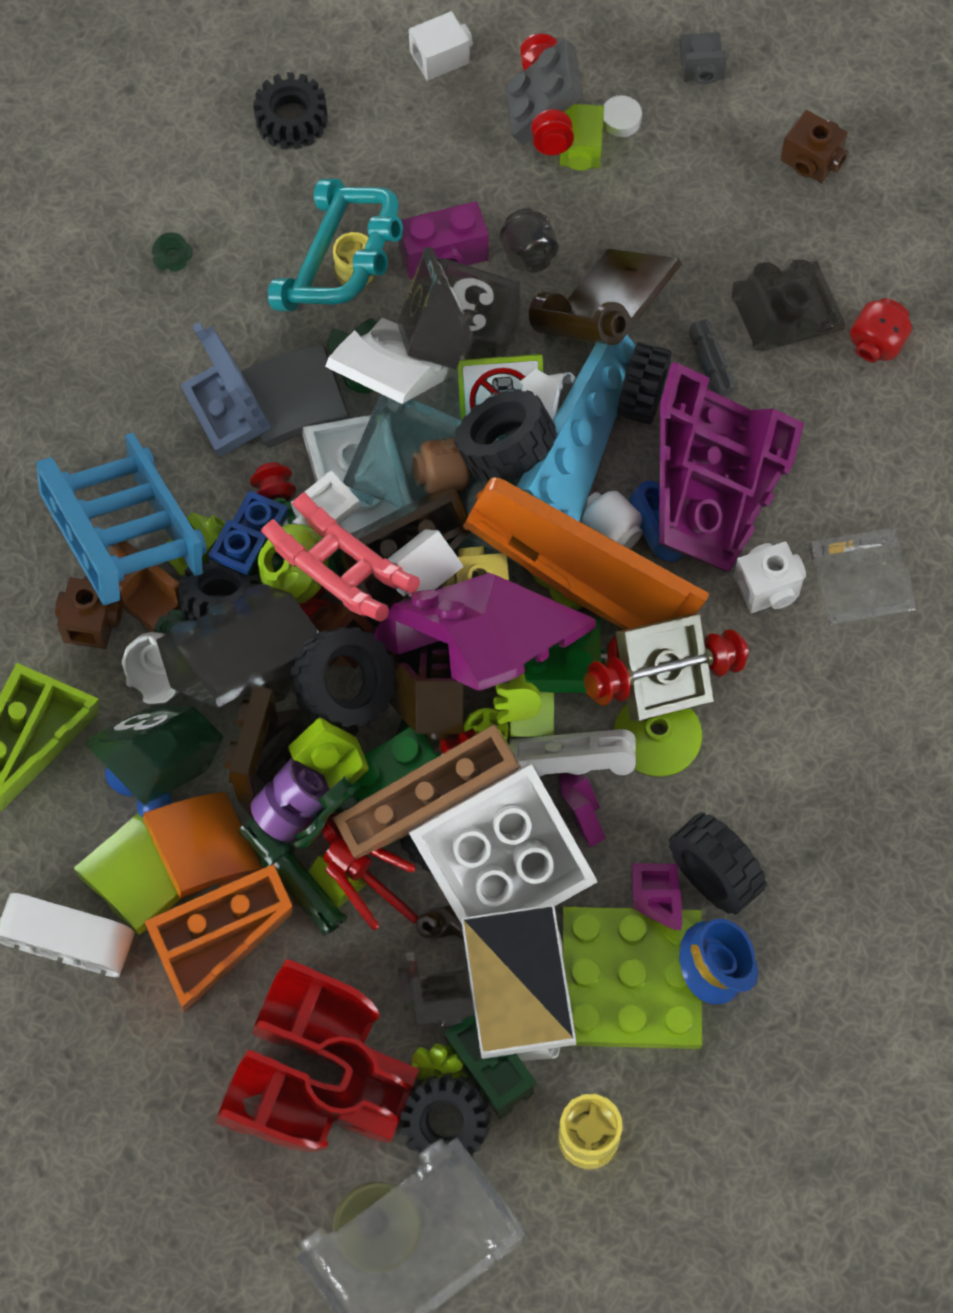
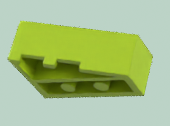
[0,662,99,813]

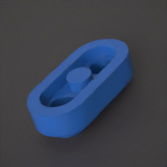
[629,481,684,562]

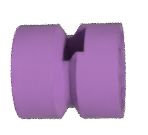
[251,758,330,842]

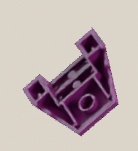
[659,362,804,572]
[373,573,596,691]

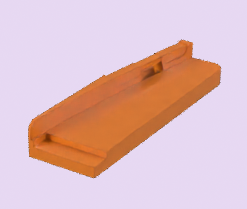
[463,478,709,630]

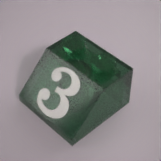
[85,705,224,806]

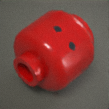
[849,298,913,363]

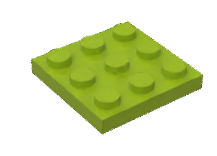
[562,907,702,1049]

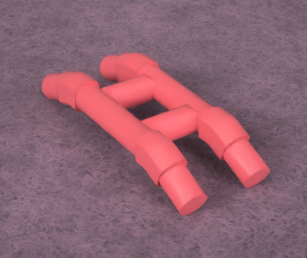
[260,492,420,622]

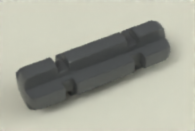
[689,319,735,396]

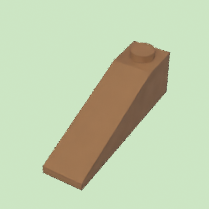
[333,724,521,859]

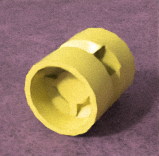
[558,1094,623,1169]

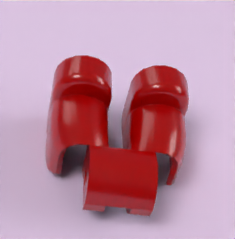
[215,959,420,1152]

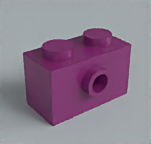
[398,201,489,280]

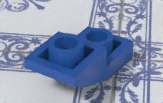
[208,491,289,576]

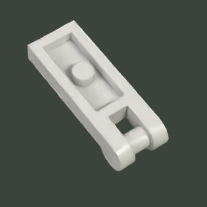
[509,729,636,777]

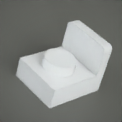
[291,470,361,527]

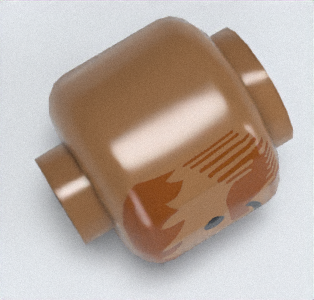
[412,437,473,494]

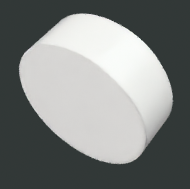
[603,96,642,137]

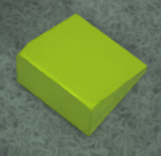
[510,692,554,737]

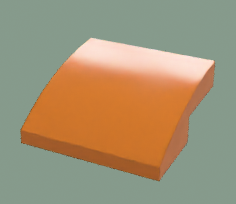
[143,792,263,898]

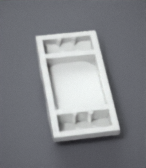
[325,318,465,404]

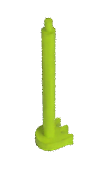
[493,673,542,725]

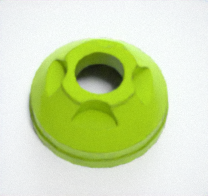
[258,524,329,605]

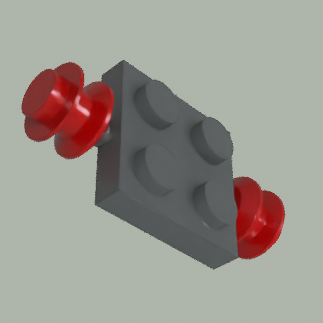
[506,33,583,156]

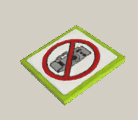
[457,354,543,443]

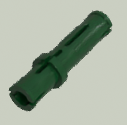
[238,817,347,936]

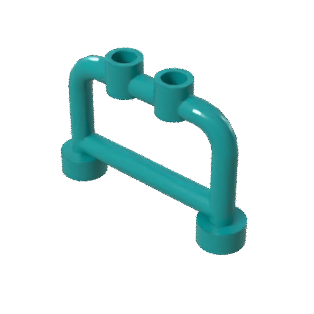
[268,178,403,312]

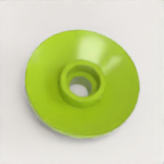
[614,704,702,777]

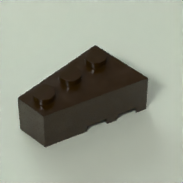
[331,489,471,628]
[386,641,464,739]

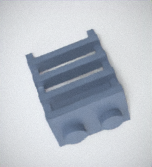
[180,322,272,457]

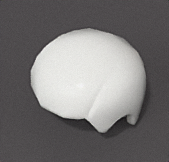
[122,632,189,704]

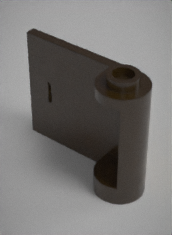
[528,249,682,345]

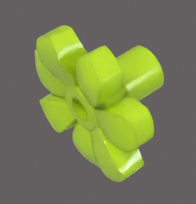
[411,1043,468,1084]

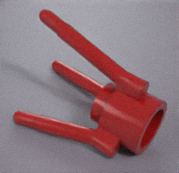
[323,835,418,930]

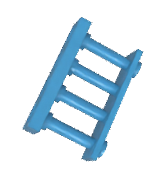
[36,433,207,606]

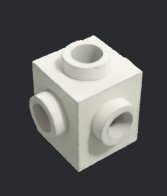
[734,541,806,613]

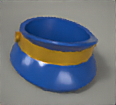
[679,919,758,1005]

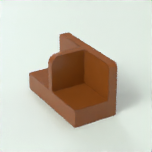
[112,541,181,633]

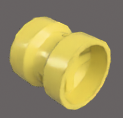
[333,232,374,285]

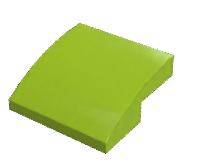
[74,813,181,935]

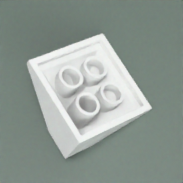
[408,762,598,924]

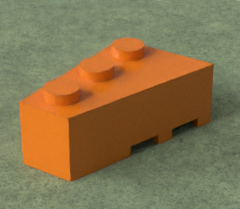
[144,864,293,1013]

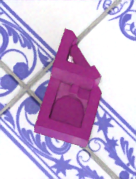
[560,772,606,847]
[631,863,682,930]

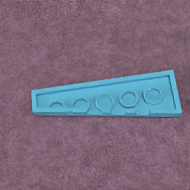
[517,335,635,522]

